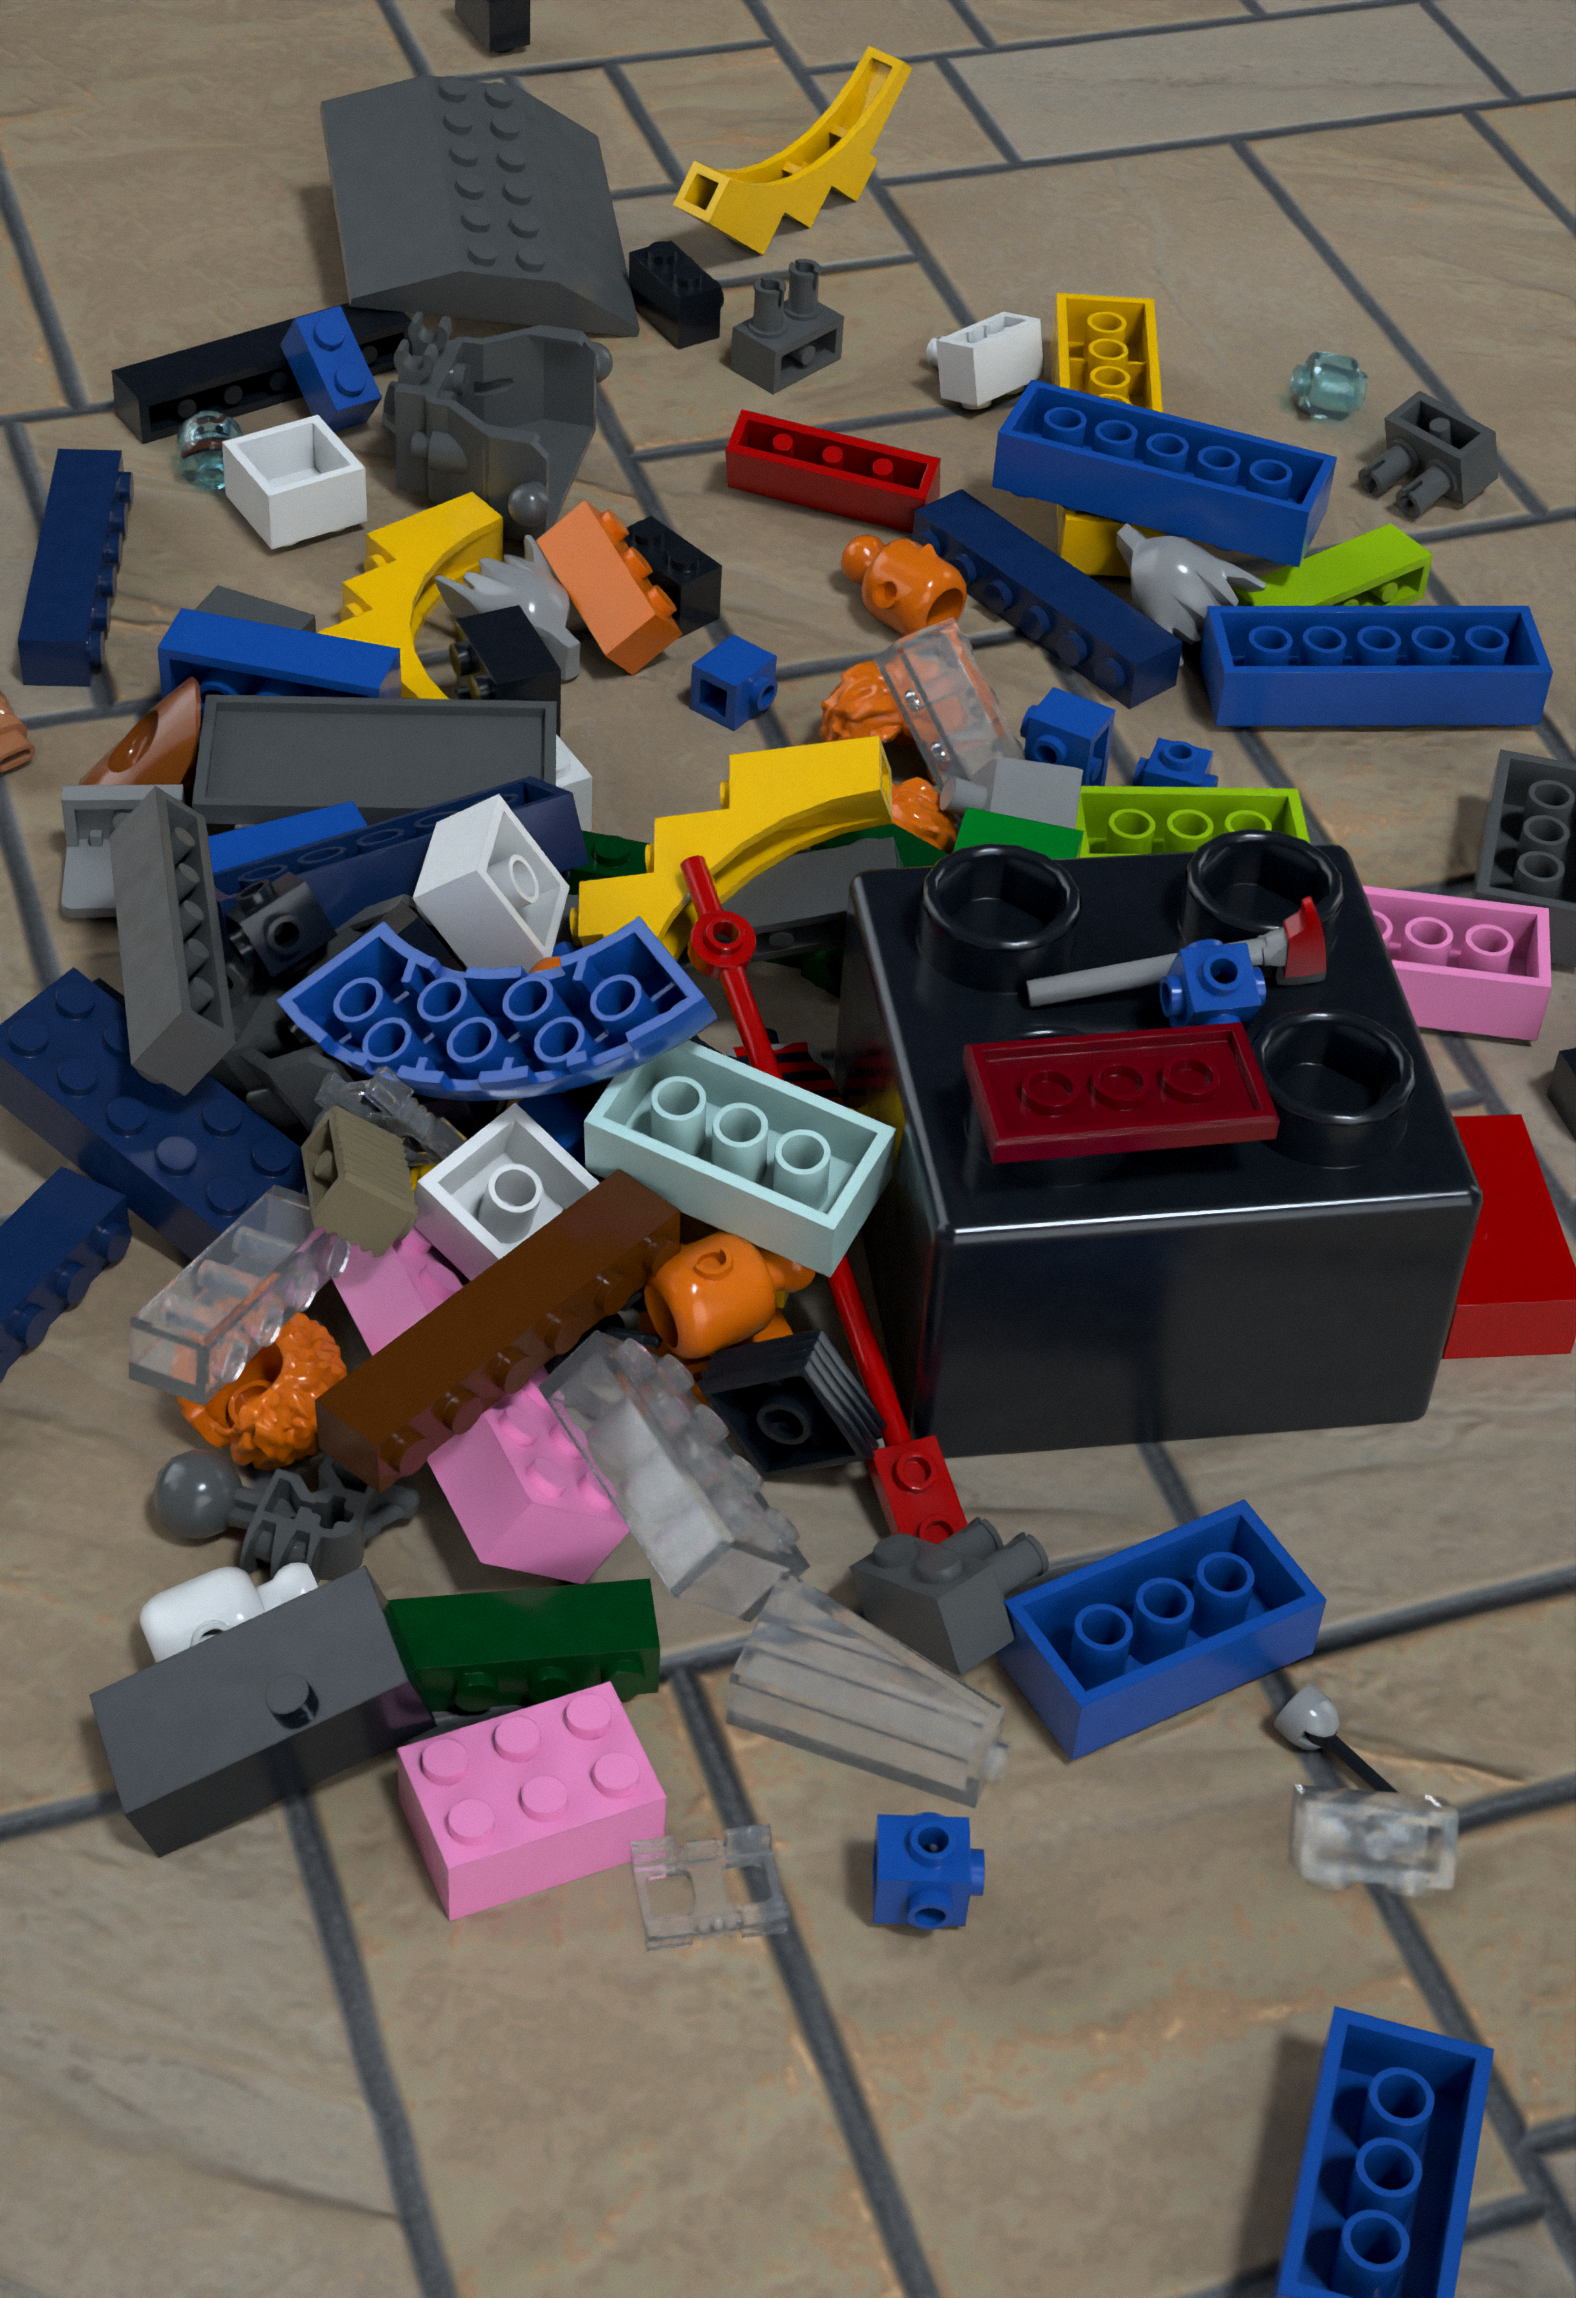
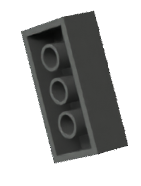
[1471,749,1576,968]

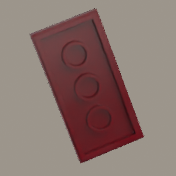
[962,1022,1280,1164]

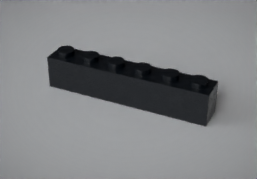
[111,302,413,444]

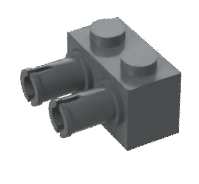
[731,259,844,395]
[1358,391,1498,518]
[849,1517,1049,1676]

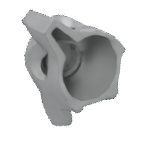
[1115,523,1266,668]
[435,535,580,680]

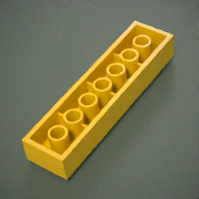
[1050,293,1168,579]

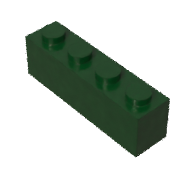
[387,1578,660,1712]

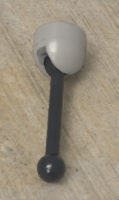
[1274,1684,1429,1832]

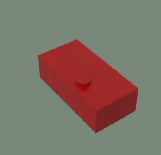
[1442,1114,1576,1359]

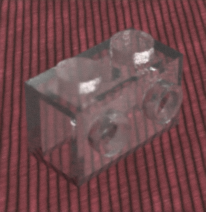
[1287,1784,1459,1896]

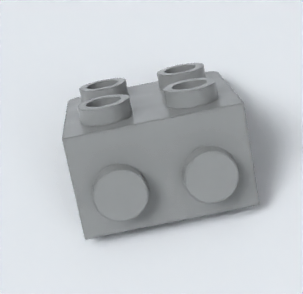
[61,784,185,919]

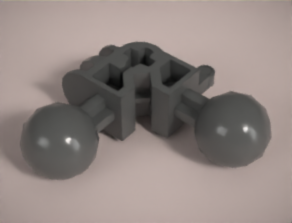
[152,1450,420,1585]

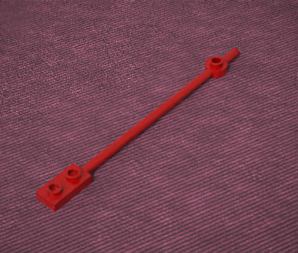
[680,855,968,1544]

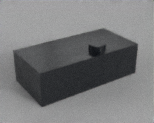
[89,1565,437,1858]

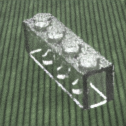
[874,617,1025,829]
[129,1184,351,1406]

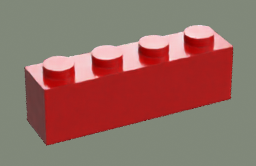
[725,409,941,533]

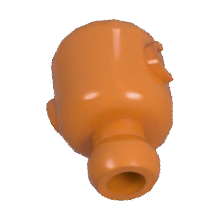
[841,535,967,643]
[642,1231,816,1359]

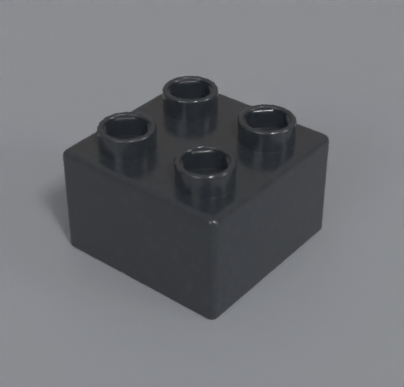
[833,829,1483,1458]

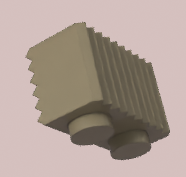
[301,1105,418,1258]

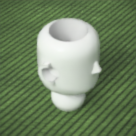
[140,1562,318,1663]

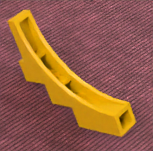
[673,45,912,255]
[317,492,503,699]
[570,735,893,961]

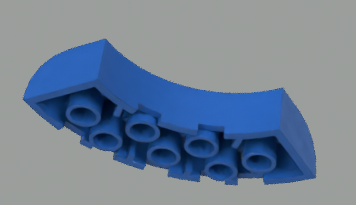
[276,916,718,1101]

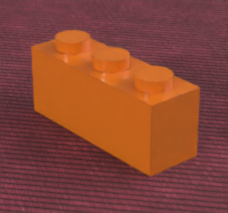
[536,500,682,675]

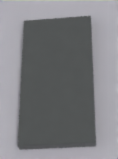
[192,695,557,826]

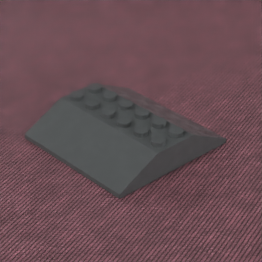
[320,75,640,337]

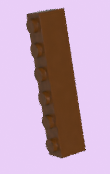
[315,1169,681,1494]

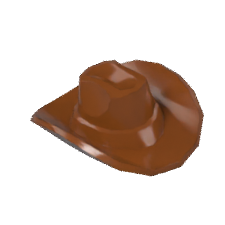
[78,676,201,791]

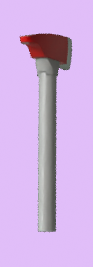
[1026,896,1326,1007]

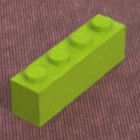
[1232,523,1433,606]

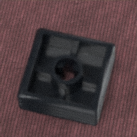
[696,1329,887,1478]

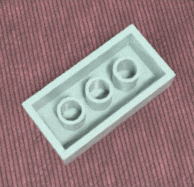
[584,1040,896,1278]

